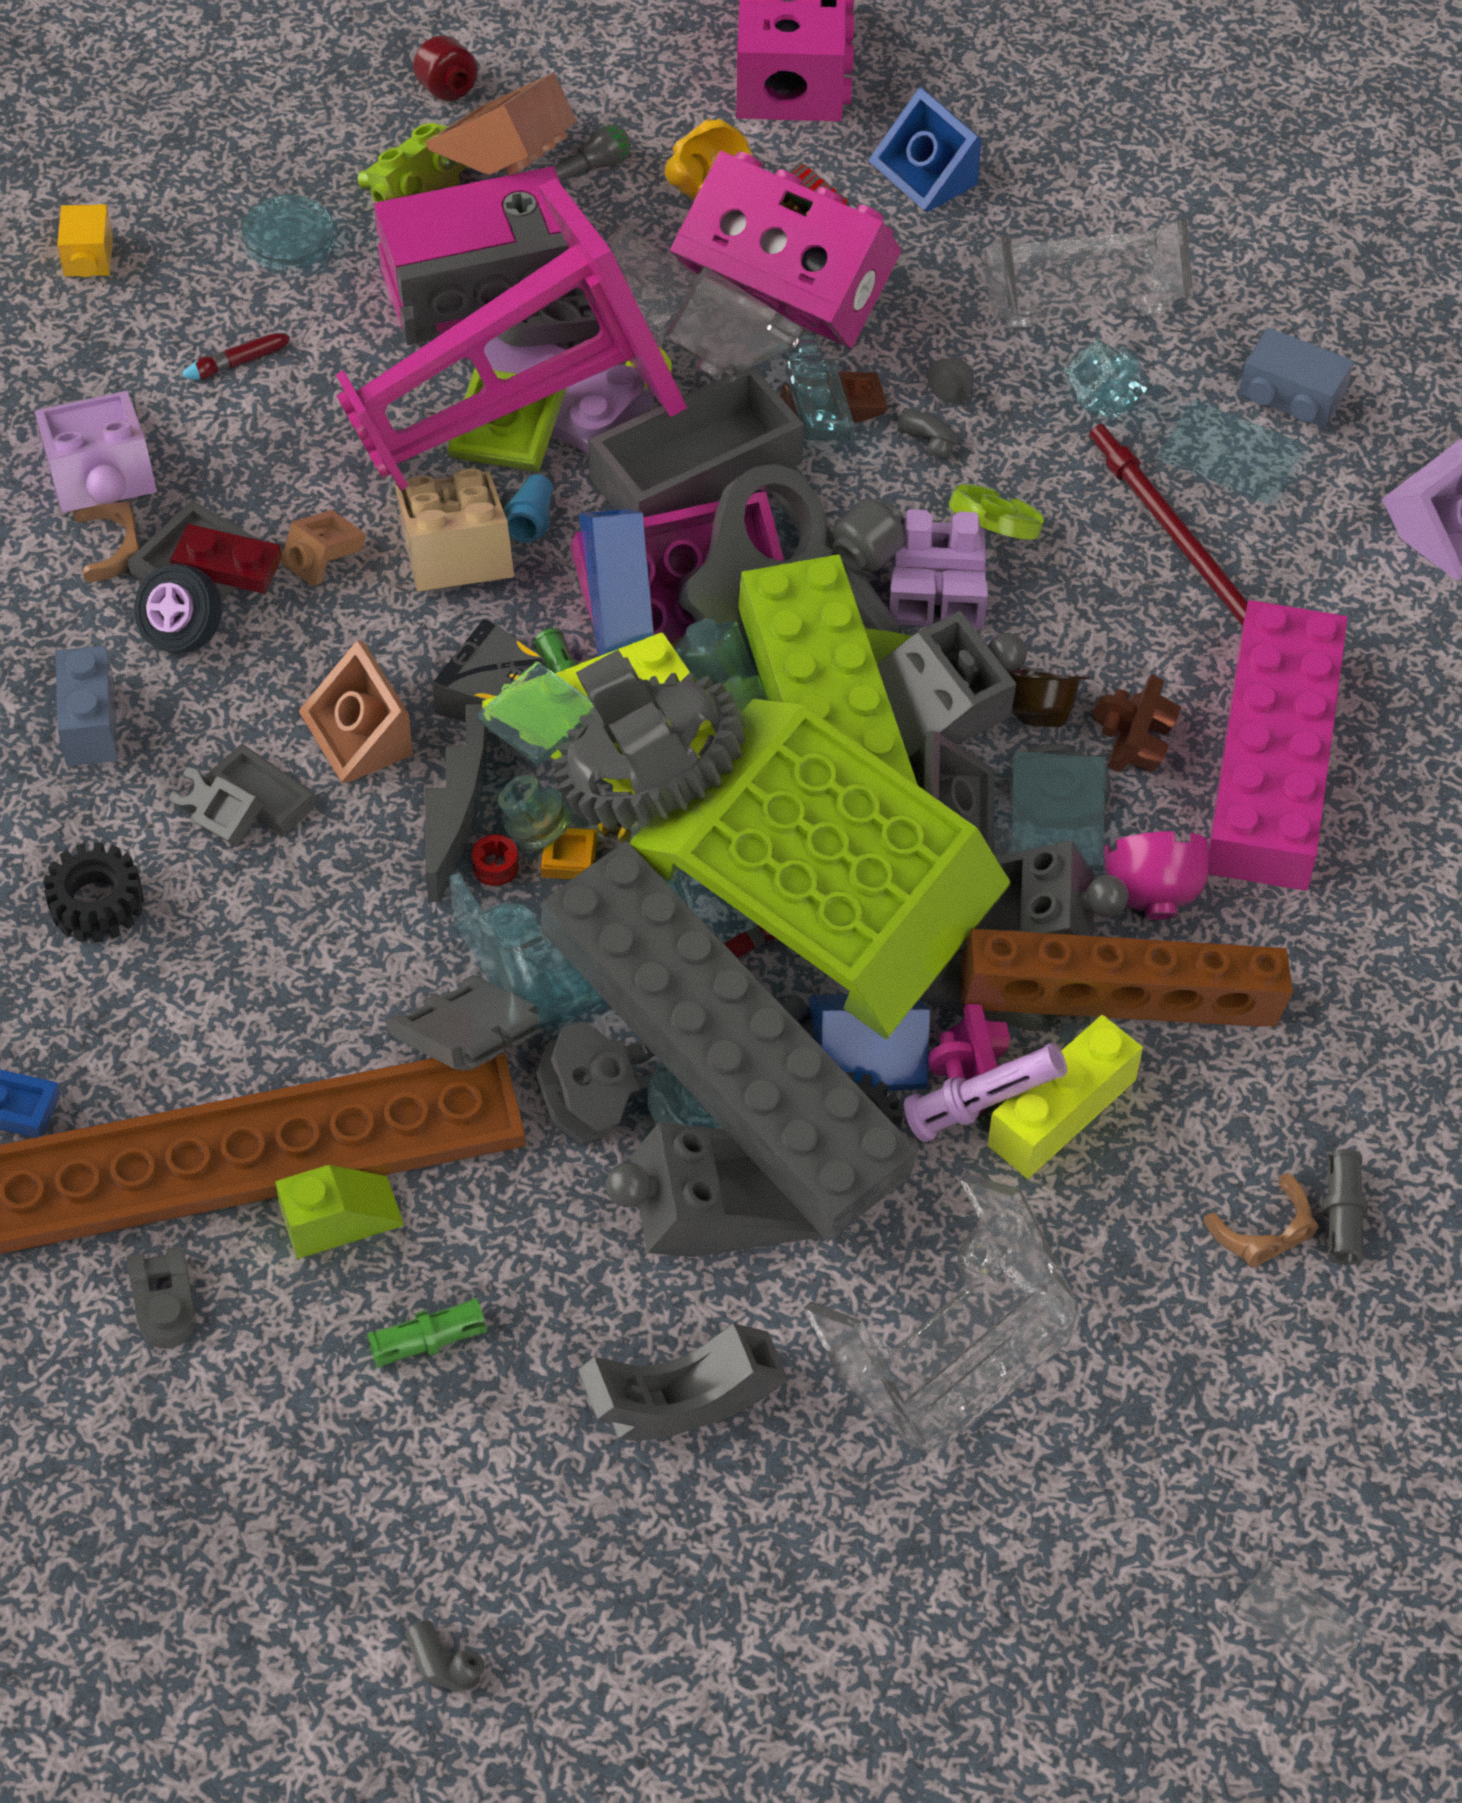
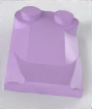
[484,337,654,455]

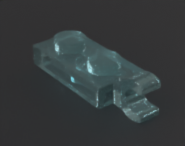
[785,334,855,441]

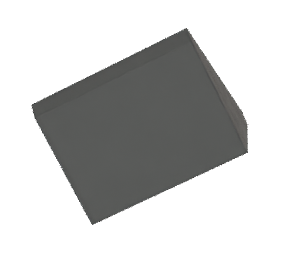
[915,730,995,854]

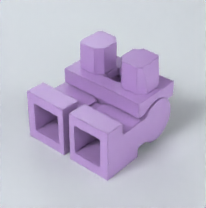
[889,509,988,629]

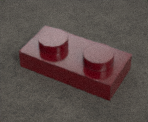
[170,524,282,594]

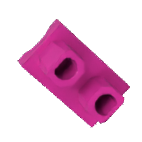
[928,1004,1010,1115]

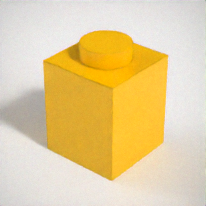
[57,204,113,277]

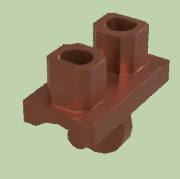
[1093,674,1181,772]

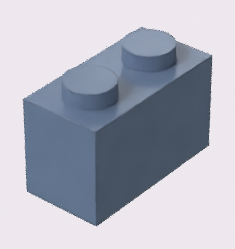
[1239,327,1354,428]
[55,645,118,766]

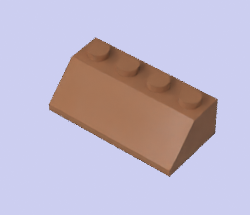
[425,72,577,175]

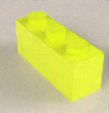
[987,1015,1143,1179]

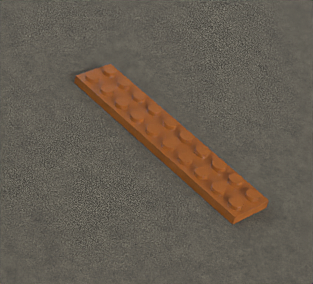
[0,1047,526,1254]

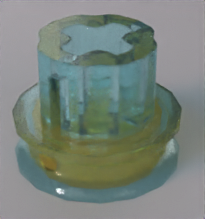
[497,775,572,851]

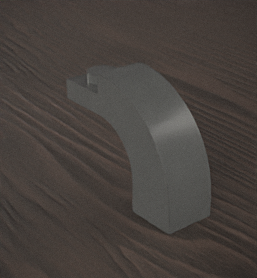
[578,1323,788,1440]

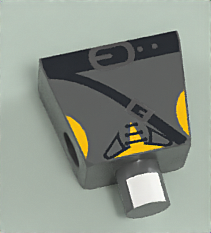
[432,618,546,735]

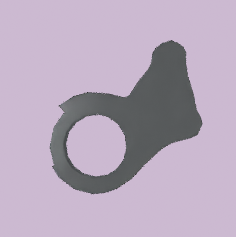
[677,464,834,679]

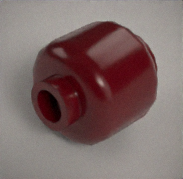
[413,35,478,101]

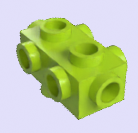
[358,122,468,203]

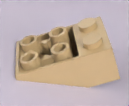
[395,468,514,592]

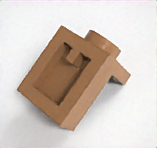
[282,510,366,586]

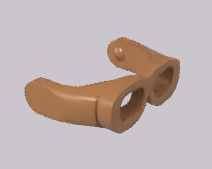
[73,501,140,582]
[1204,1173,1318,1268]

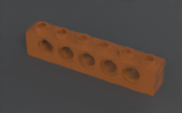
[959,929,1293,1027]

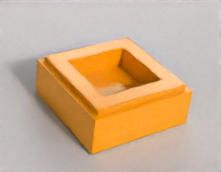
[541,826,598,880]

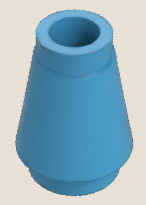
[503,474,553,543]

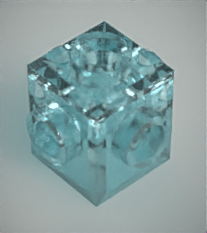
[1063,338,1148,419]

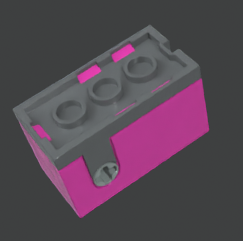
[374,166,584,345]

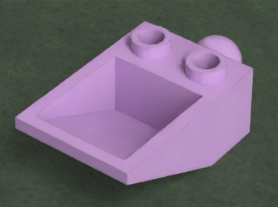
[34,391,157,513]

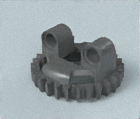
[554,650,746,829]

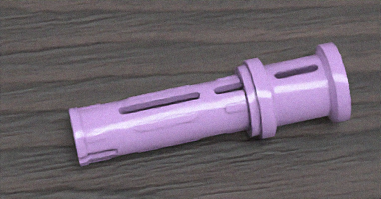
[904,1043,1067,1142]

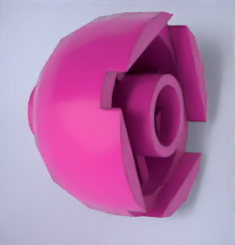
[1104,831,1209,920]

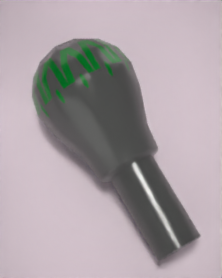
[554,125,631,183]

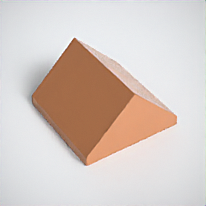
[298,640,413,783]

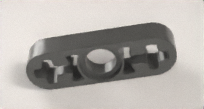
[497,295,600,347]

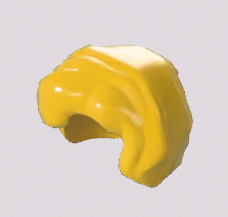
[664,119,752,201]

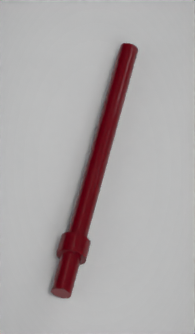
[1089,424,1248,626]

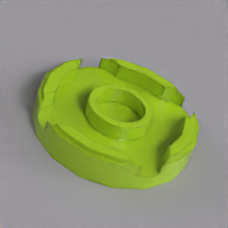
[948,484,1044,540]

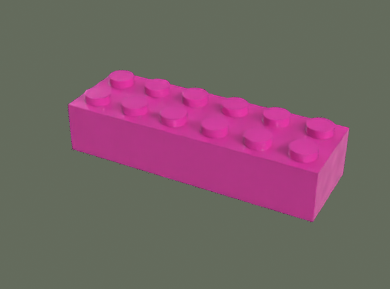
[1208,600,1348,891]

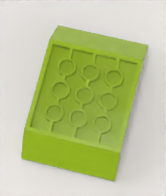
[629,699,1011,1040]

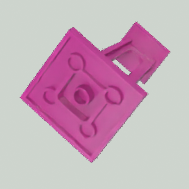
[336,178,687,491]

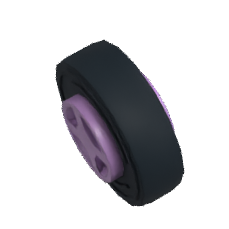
[134,564,223,654]

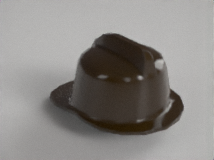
[1007,666,1090,727]

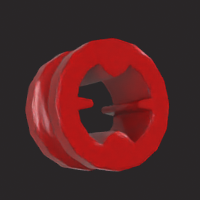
[471,834,519,886]

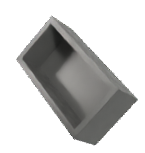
[588,364,804,518]

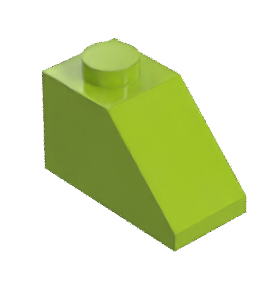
[275,1165,404,1259]

